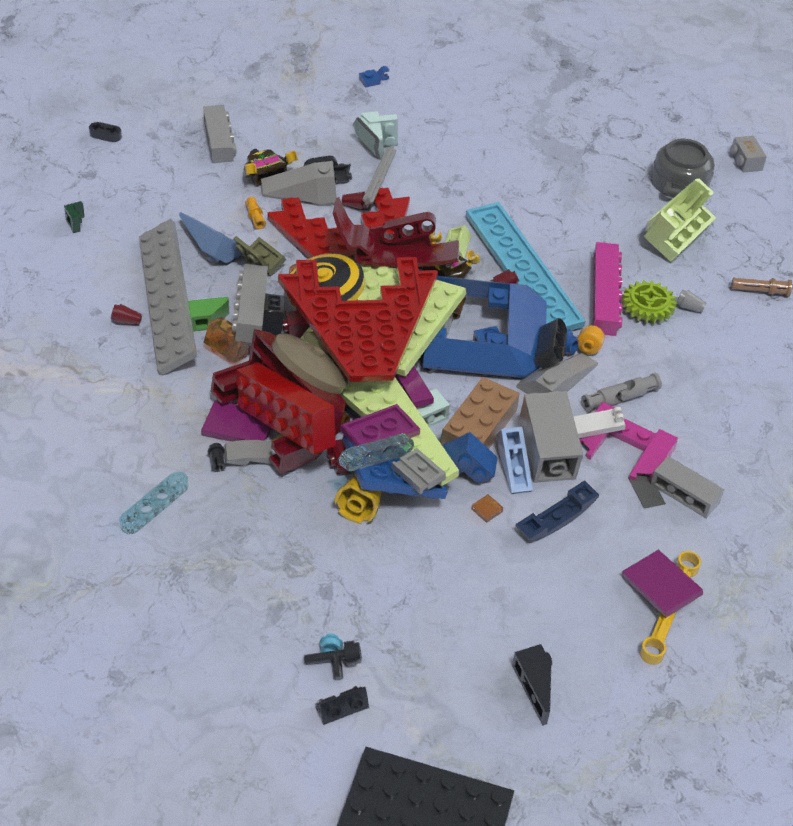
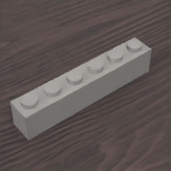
[232,263,268,343]

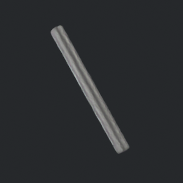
[363,145,396,206]

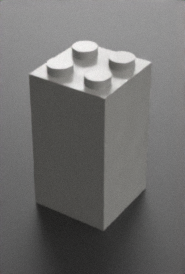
[519,391,583,483]

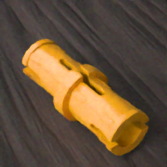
[245,197,266,229]

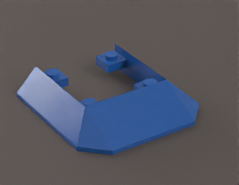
[423,276,547,378]

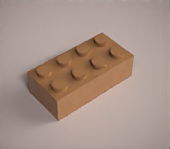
[441,377,520,449]

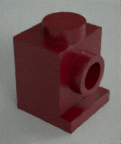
[326,439,354,474]

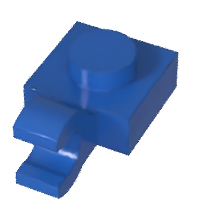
[359,66,389,88]

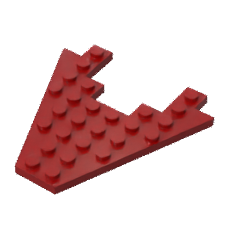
[267,188,410,264]
[278,257,438,382]

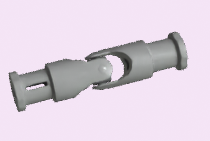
[581,372,662,413]

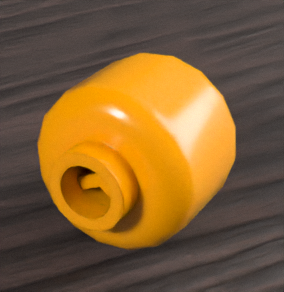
[577,325,605,355]

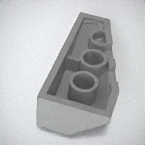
[261,161,337,206]
[517,353,598,394]

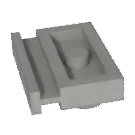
[392,448,446,494]

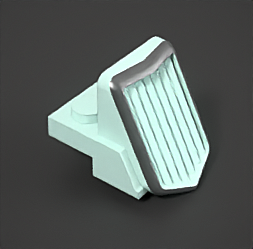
[353,111,398,159]

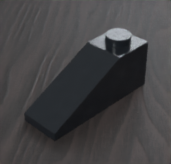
[262,293,284,336]
[512,644,552,726]

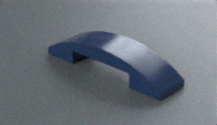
[516,480,599,541]

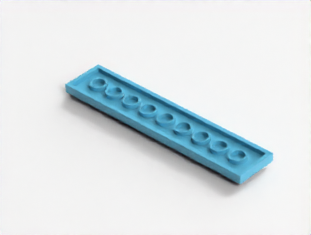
[465,202,586,330]

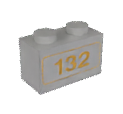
[730,135,767,172]

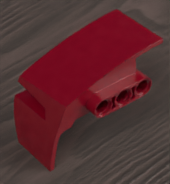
[333,197,460,267]

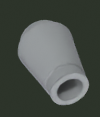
[677,290,707,313]

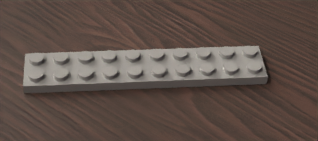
[139,219,197,375]

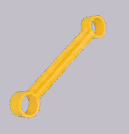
[640,551,701,665]

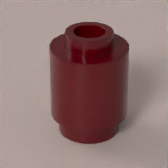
[490,269,519,284]

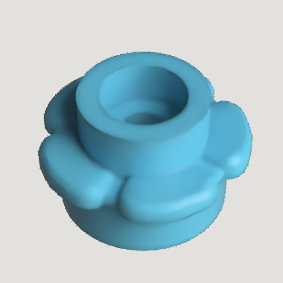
[320,633,343,652]

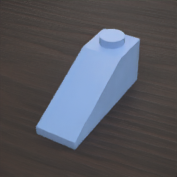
[496,427,533,494]

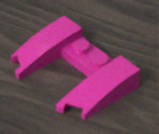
[579,402,678,482]

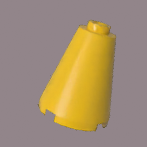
[334,476,382,523]

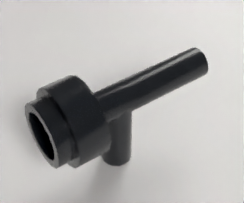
[304,640,362,680]

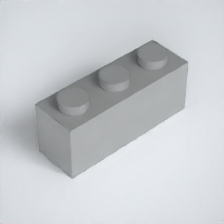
[651,456,724,518]

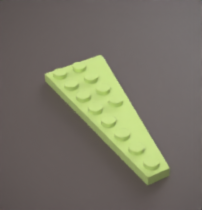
[340,377,459,486]

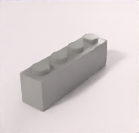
[203,105,236,163]

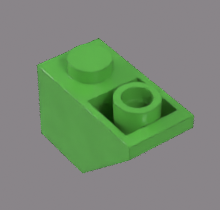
[188,297,229,332]

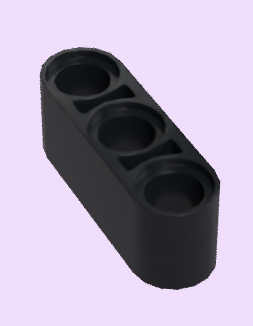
[536,318,567,369]

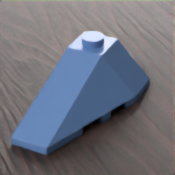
[179,212,243,263]

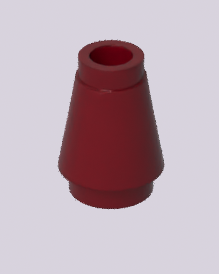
[342,191,370,210]
[111,304,142,325]

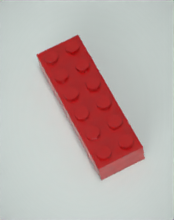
[236,362,336,454]

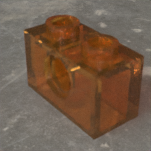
[203,317,251,363]

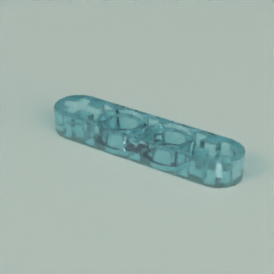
[339,434,414,471]
[119,472,189,534]

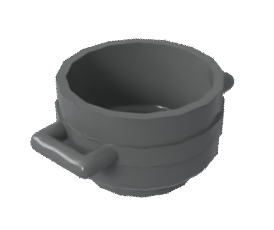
[652,138,715,198]

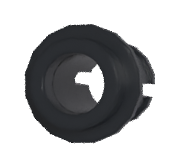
[207,443,226,472]

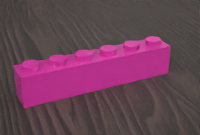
[593,242,623,336]

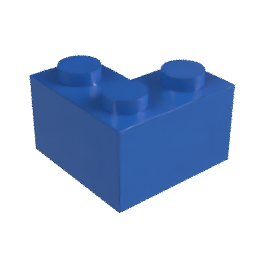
[442,432,498,484]

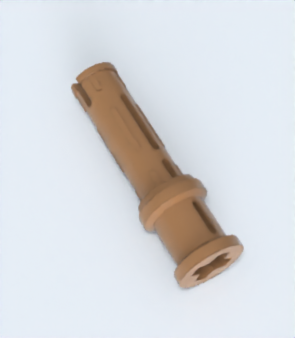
[731,277,792,297]

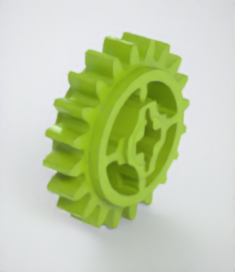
[622,280,677,324]

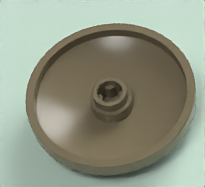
[272,334,348,394]

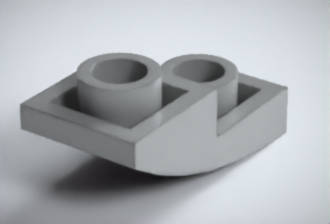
[224,440,273,466]

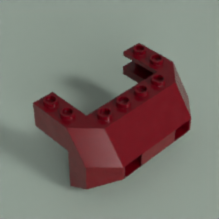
[210,329,346,474]

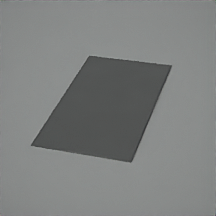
[628,474,666,509]

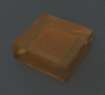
[471,494,503,523]

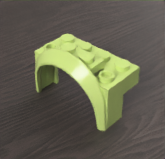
[644,179,716,262]

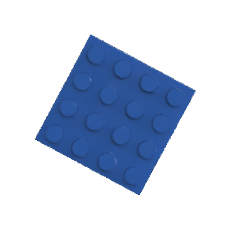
[342,435,448,499]

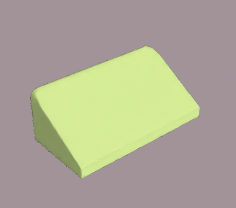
[445,225,471,258]

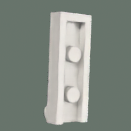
[574,407,625,438]

